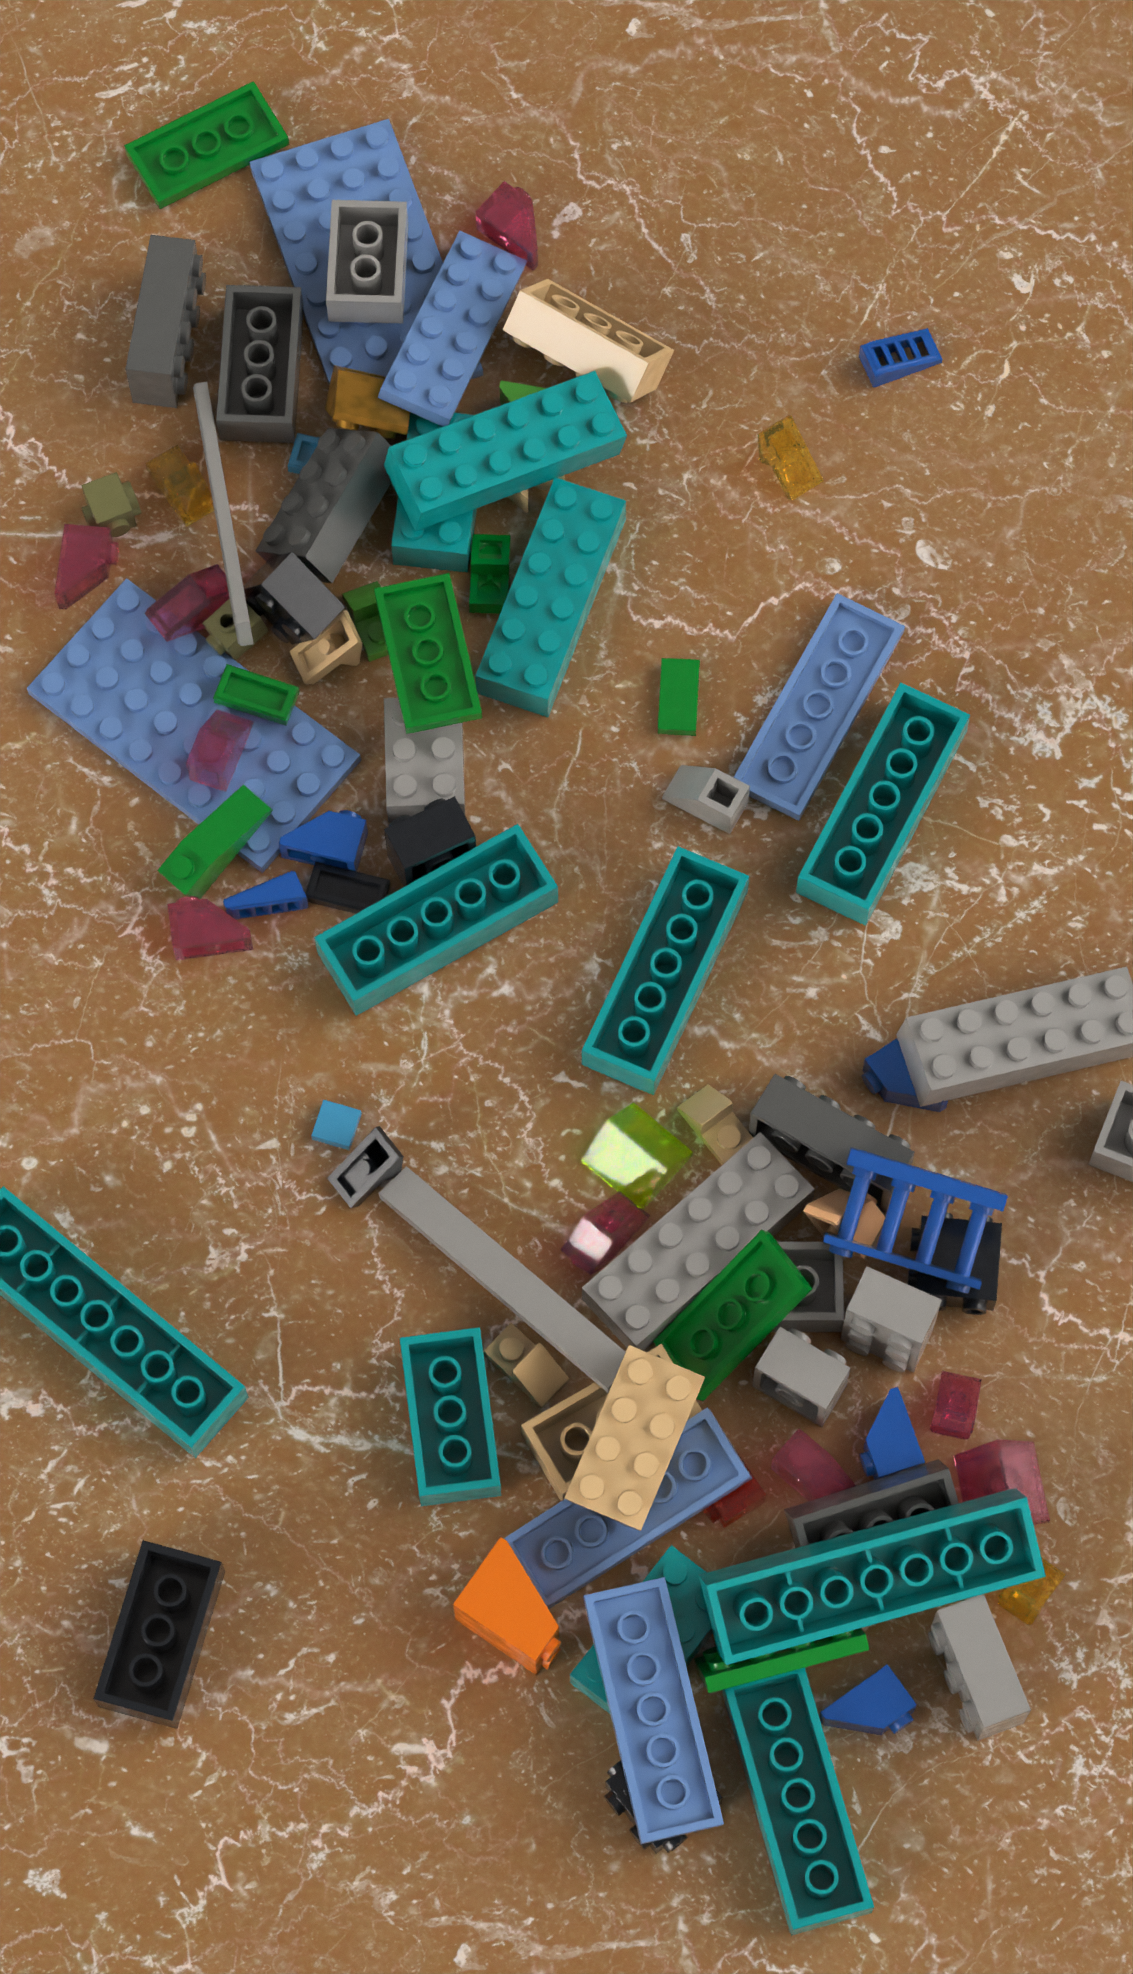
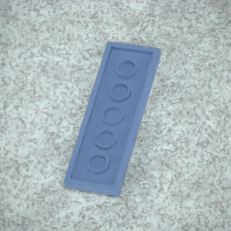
[377,230,527,427]
[734,593,905,821]
[503,1407,752,1609]
[583,1577,724,1844]

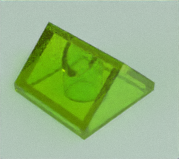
[582,1102,693,1212]

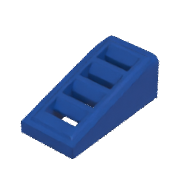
[859,328,943,388]
[223,871,308,920]

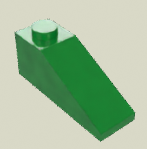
[157,785,273,899]

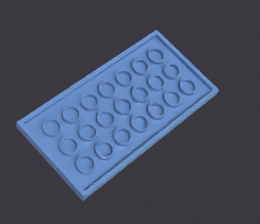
[249,119,483,385]
[27,578,361,873]

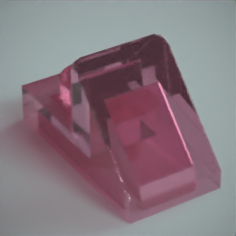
[930,1371,982,1439]

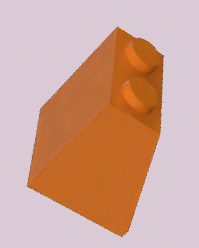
[453,1537,562,1675]

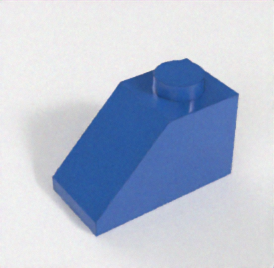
[279,810,368,872]
[861,1038,948,1112]
[859,1387,925,1480]
[819,1664,917,1735]

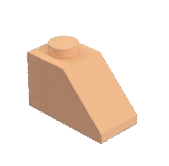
[803,1189,885,1259]

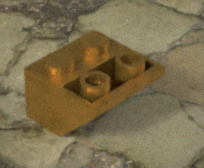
[324,365,410,439]

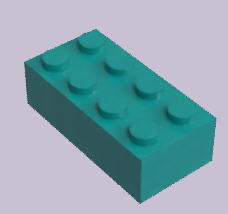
[391,413,477,573]
[400,1327,502,1507]
[570,1545,713,1714]

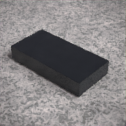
[306,861,391,914]

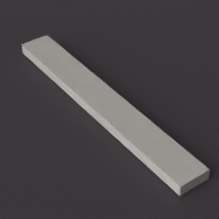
[193,382,254,646]
[379,1166,626,1393]

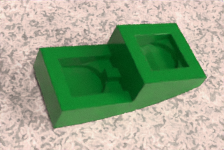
[469,534,511,614]

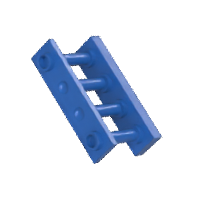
[823,1147,1008,1294]

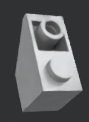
[662,765,750,834]

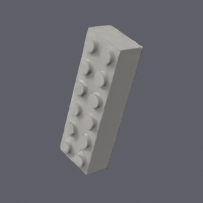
[896,967,1133,1107]
[582,1132,815,1351]

